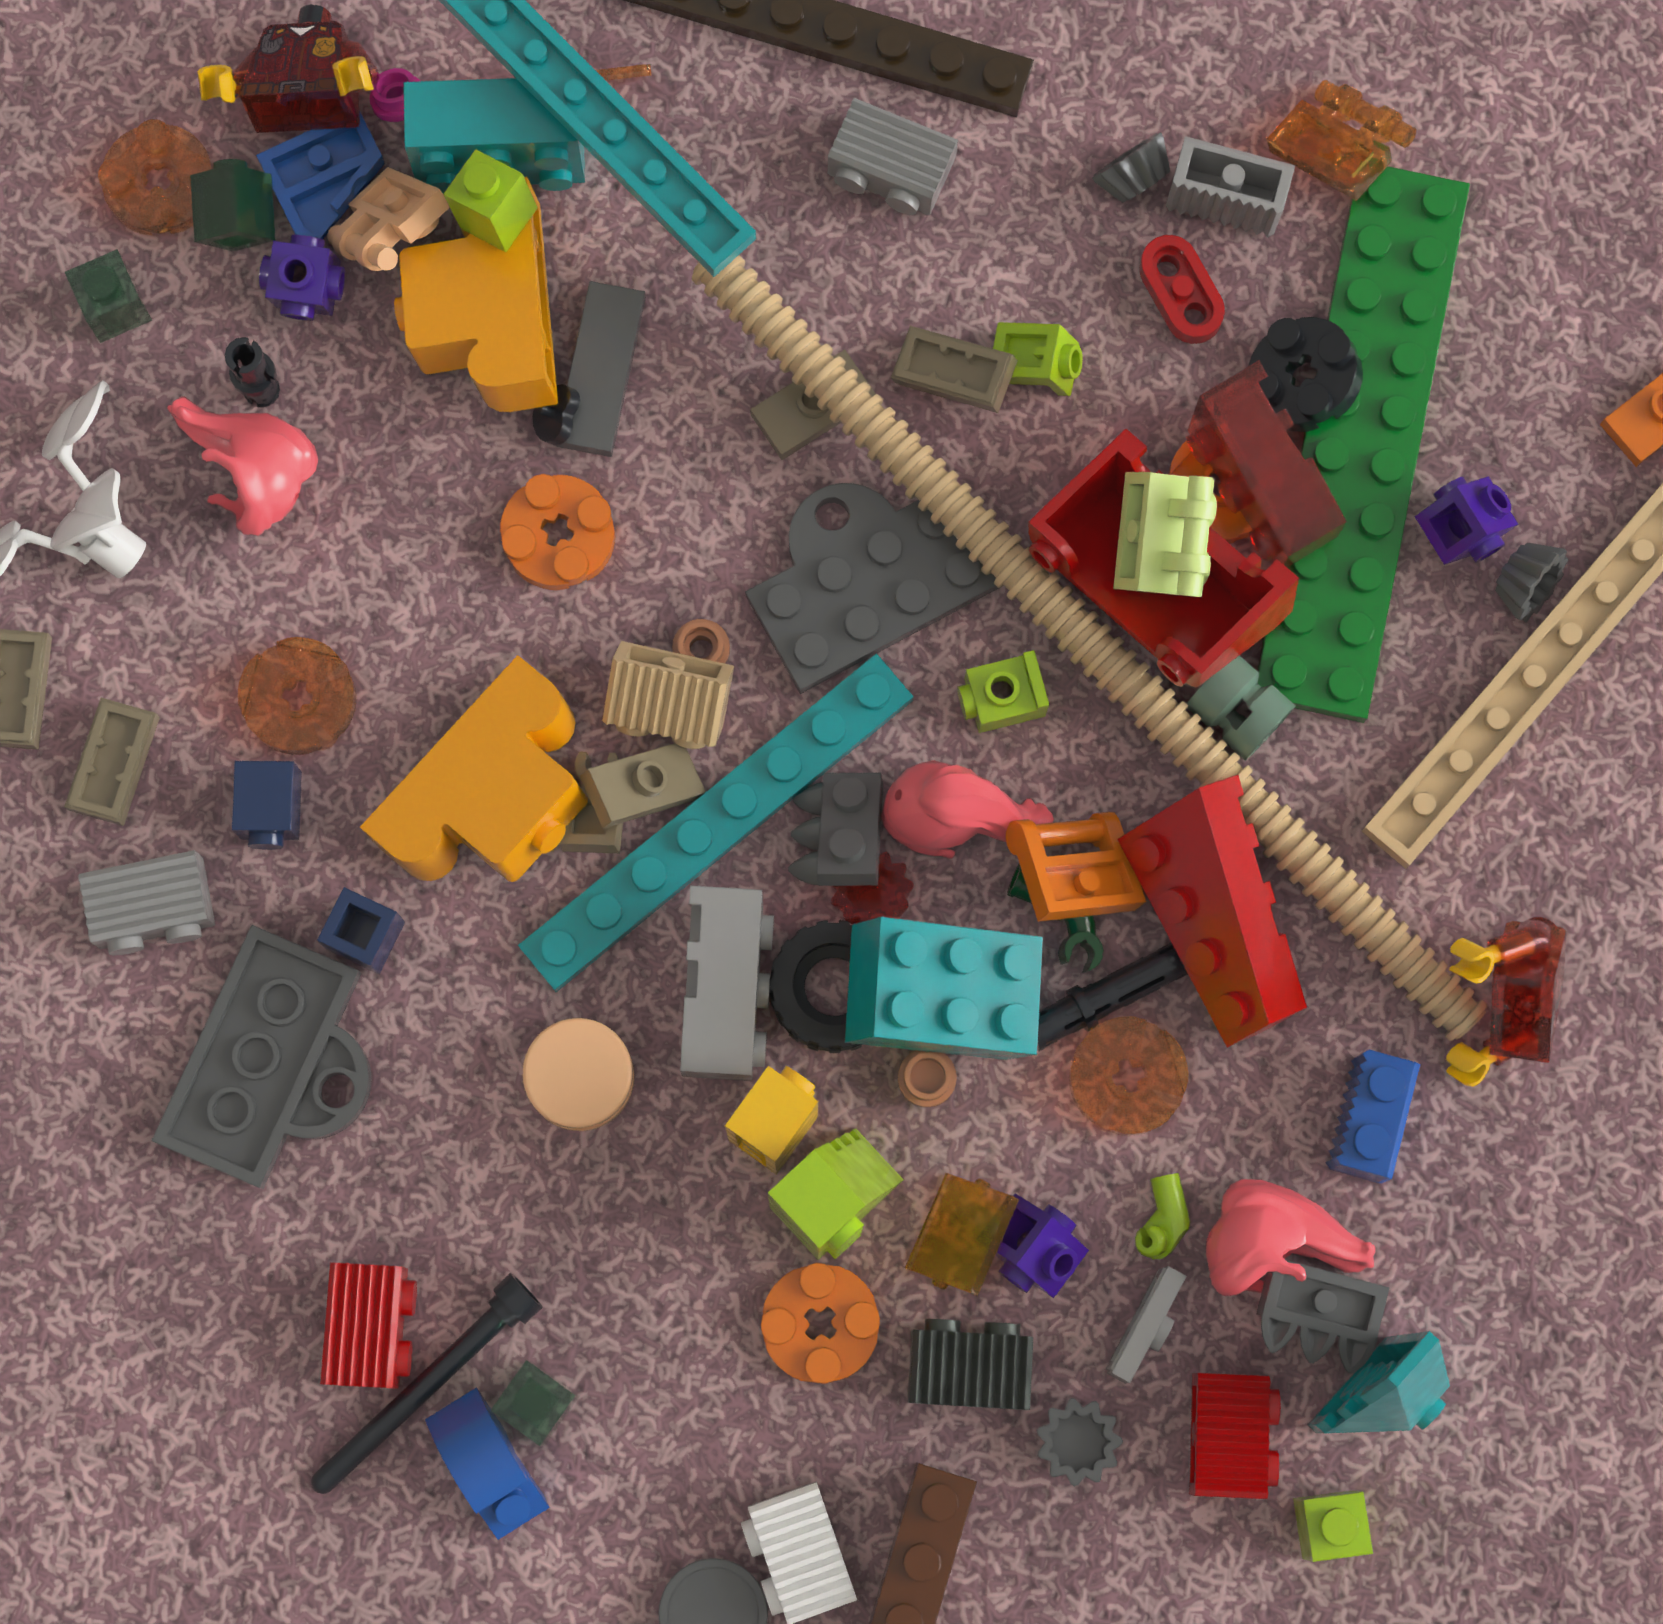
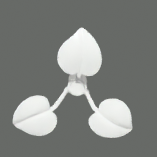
[0,380,146,578]

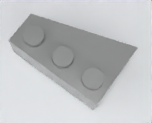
[680,885,774,1081]

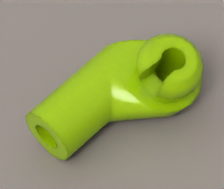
[1135,1173,1190,1260]

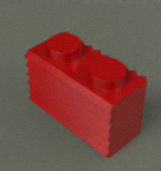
[320,1262,417,1389]
[1189,1373,1281,1499]

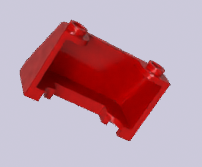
[1028,429,1299,687]

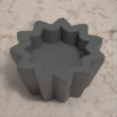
[1092,132,1170,203]
[1495,543,1569,622]
[1036,1398,1123,1487]

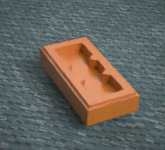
[1599,373,1663,467]

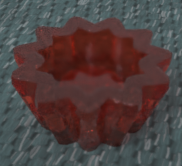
[831,852,914,925]

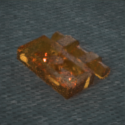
[1266,80,1416,201]

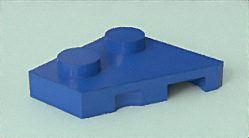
[256,108,385,240]

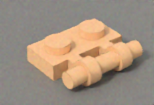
[327,167,450,271]

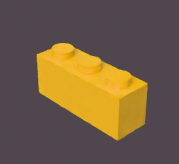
[725,1066,819,1175]

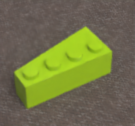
[768,1128,904,1260]

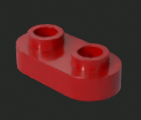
[1139,235,1225,344]

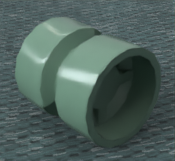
[1187,656,1296,761]

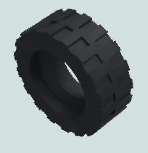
[769,920,862,1053]

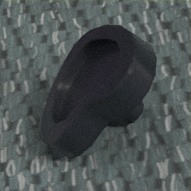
[532,384,580,446]

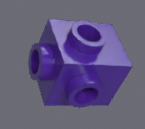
[259,235,345,321]
[1414,476,1519,565]
[980,1193,1089,1298]

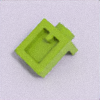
[993,322,1083,396]

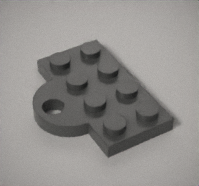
[745,483,999,694]
[152,925,372,1189]

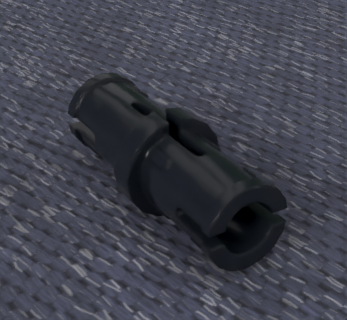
[224,337,280,408]

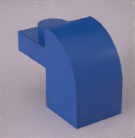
[425,1387,550,1540]

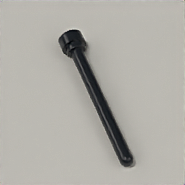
[311,1273,543,1494]

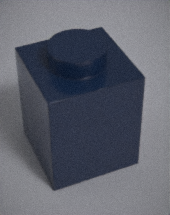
[232,761,302,850]
[317,887,405,975]

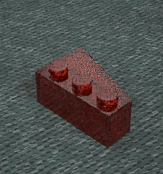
[1187,360,1347,567]

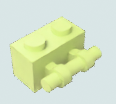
[1113,472,1217,597]

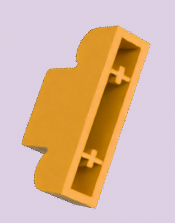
[394,177,558,412]
[360,655,588,882]

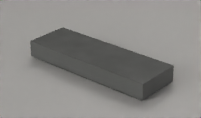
[556,281,646,457]

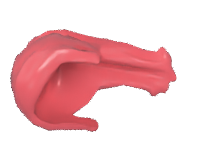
[167,396,319,536]
[881,760,1054,859]
[1206,1179,1375,1296]

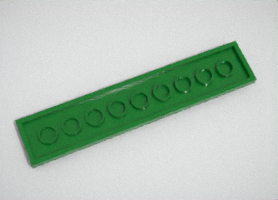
[1257,161,1470,723]

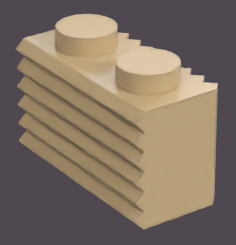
[602,641,734,749]

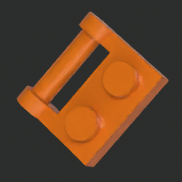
[1005,812,1146,922]

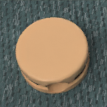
[522,1018,634,1131]

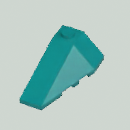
[1307,1331,1450,1434]

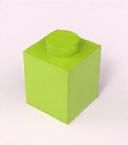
[443,149,538,252]
[1293,1490,1373,1562]

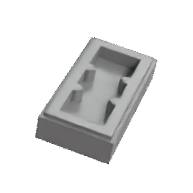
[1106,1266,1187,1384]

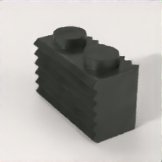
[908,1319,1034,1410]

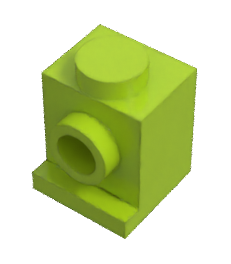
[957,650,1049,733]

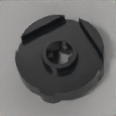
[1246,317,1363,432]

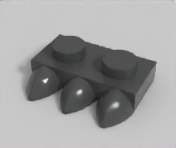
[788,772,883,886]
[1256,1260,1390,1374]

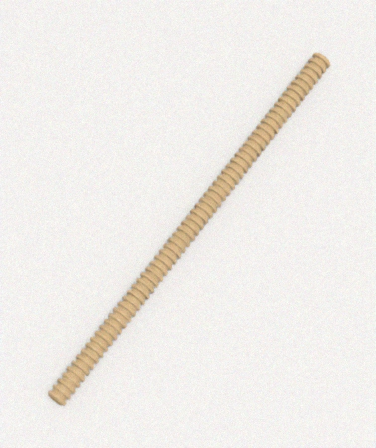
[692,256,1487,1041]

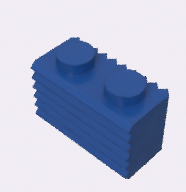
[1325,1049,1420,1184]

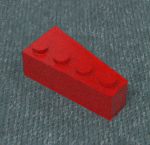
[1117,775,1307,1048]

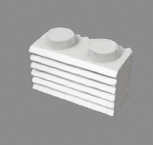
[741,1482,857,1624]

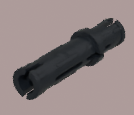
[1037,943,1188,1052]

